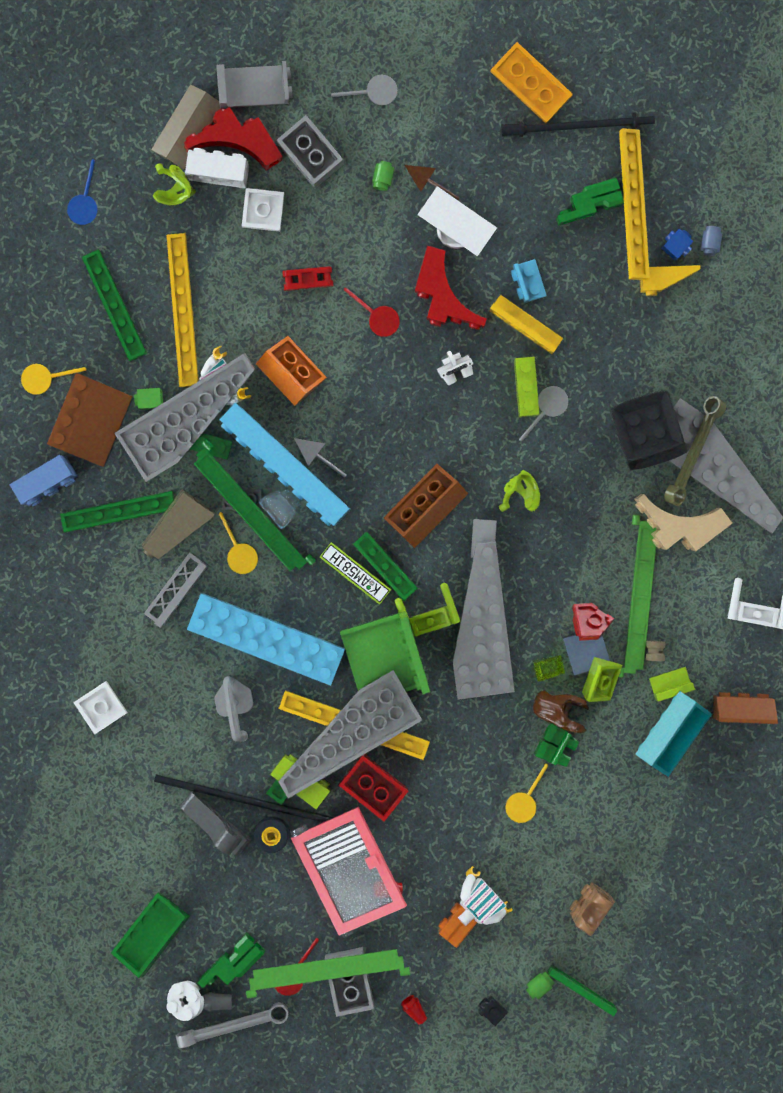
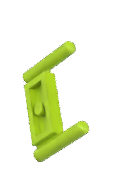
[395,583,461,636]

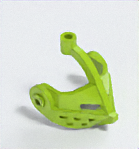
[153,163,196,205]
[499,470,540,512]

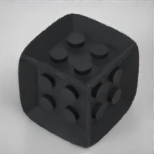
[611,390,687,470]

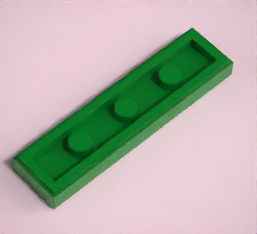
[353,532,418,601]
[547,965,617,1016]

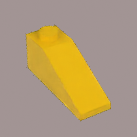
[640,265,700,296]

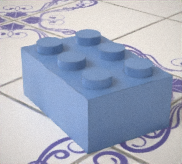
[9,455,78,507]

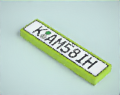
[320,542,391,605]

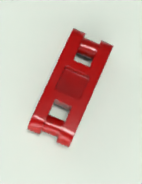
[282,267,334,291]

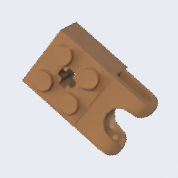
[570,882,615,936]

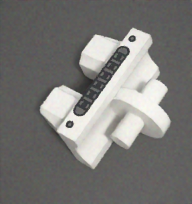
[437,351,473,385]

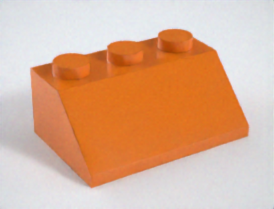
[256,336,327,406]

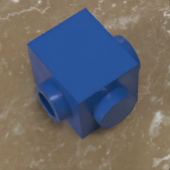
[661,229,693,261]

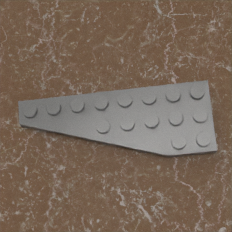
[115,353,255,482]
[669,398,783,533]
[453,541,515,700]
[278,670,422,798]

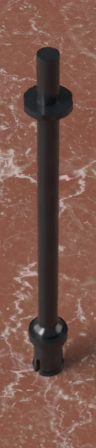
[501,112,655,137]

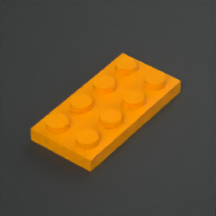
[490,42,573,123]

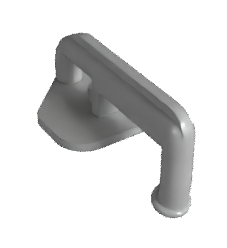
[214,676,253,742]

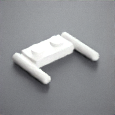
[727,578,783,629]

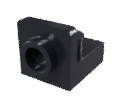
[478,996,508,1026]

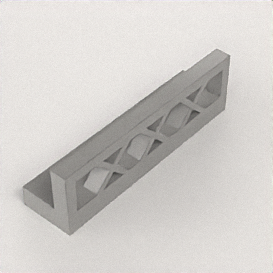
[144,552,208,628]

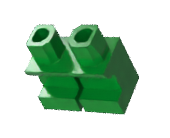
[534,723,579,767]

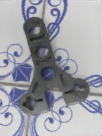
[180,791,252,855]

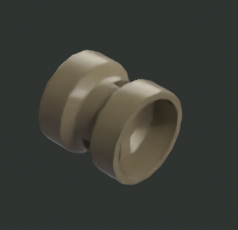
[646,641,666,661]

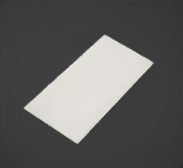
[418,186,497,256]

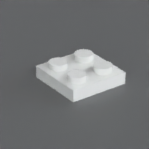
[242,188,284,232]
[73,681,128,734]

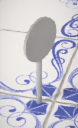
[331,75,397,105]
[519,386,568,441]

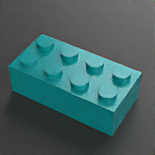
[636,691,712,777]

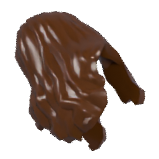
[533,690,589,733]

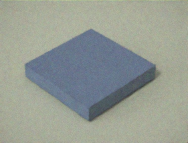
[563,635,610,675]

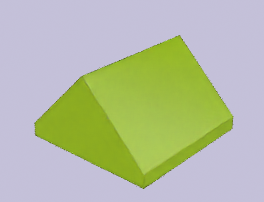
[582,657,622,702]

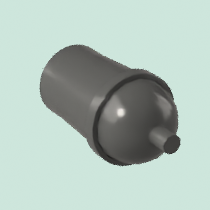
[203,992,232,1012]

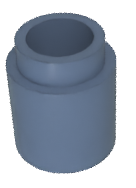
[701,226,722,256]

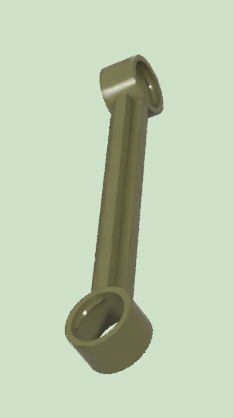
[664,396,726,506]

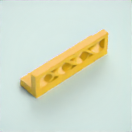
[489,295,563,354]

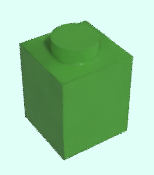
[134,388,163,410]

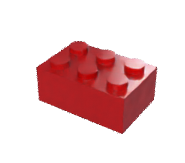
[339,754,408,821]

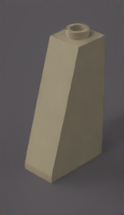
[142,489,215,559]

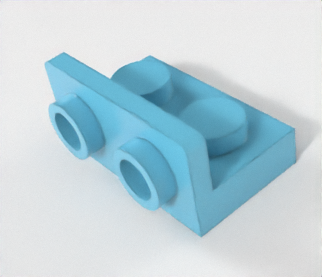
[511,259,547,303]

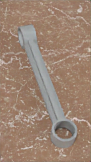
[176,1002,289,1048]

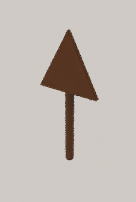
[405,165,459,200]

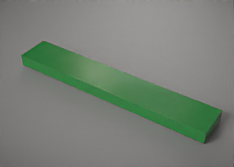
[82,249,147,362]
[60,491,174,533]

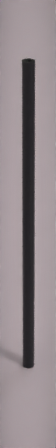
[154,775,357,830]

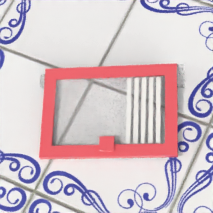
[289,807,407,937]

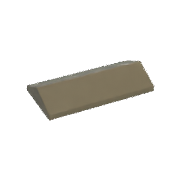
[151,84,221,170]

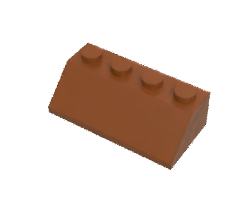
[384,464,468,548]

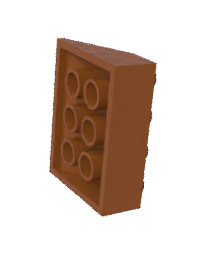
[47,373,133,467]

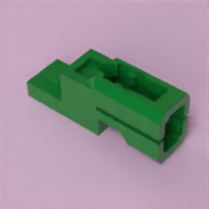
[556,178,624,226]
[197,932,265,988]

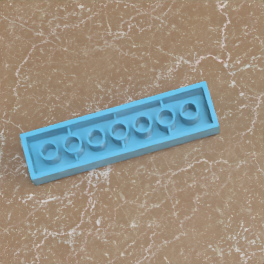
[219,403,351,526]
[187,593,345,686]

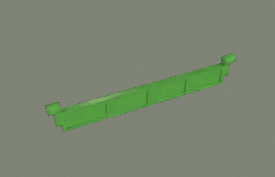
[619,515,657,677]
[246,949,410,999]

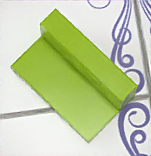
[649,667,695,702]

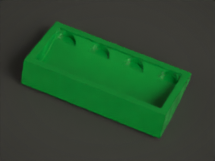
[111,892,190,978]

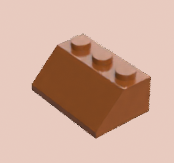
[713,692,778,724]

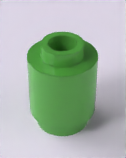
[372,161,395,191]
[526,971,555,1000]

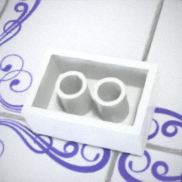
[185,148,249,189]

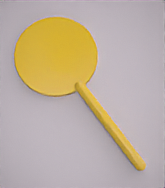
[21,364,86,394]
[219,512,258,574]
[506,764,548,823]

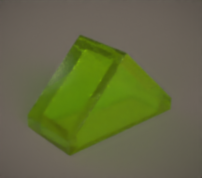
[532,655,565,682]

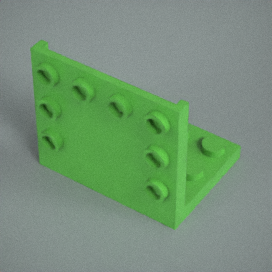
[340,611,430,694]

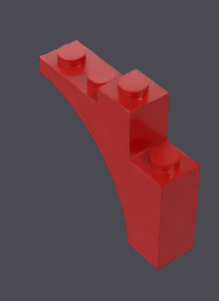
[184,107,283,171]
[415,246,487,330]

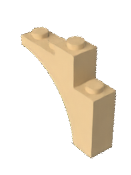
[635,494,732,551]

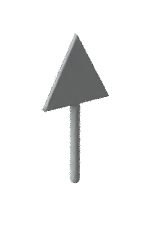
[294,438,346,477]

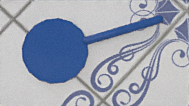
[67,159,97,225]

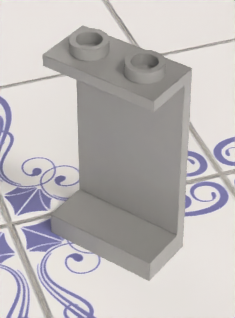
[216,61,292,108]

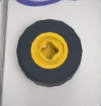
[254,817,289,853]

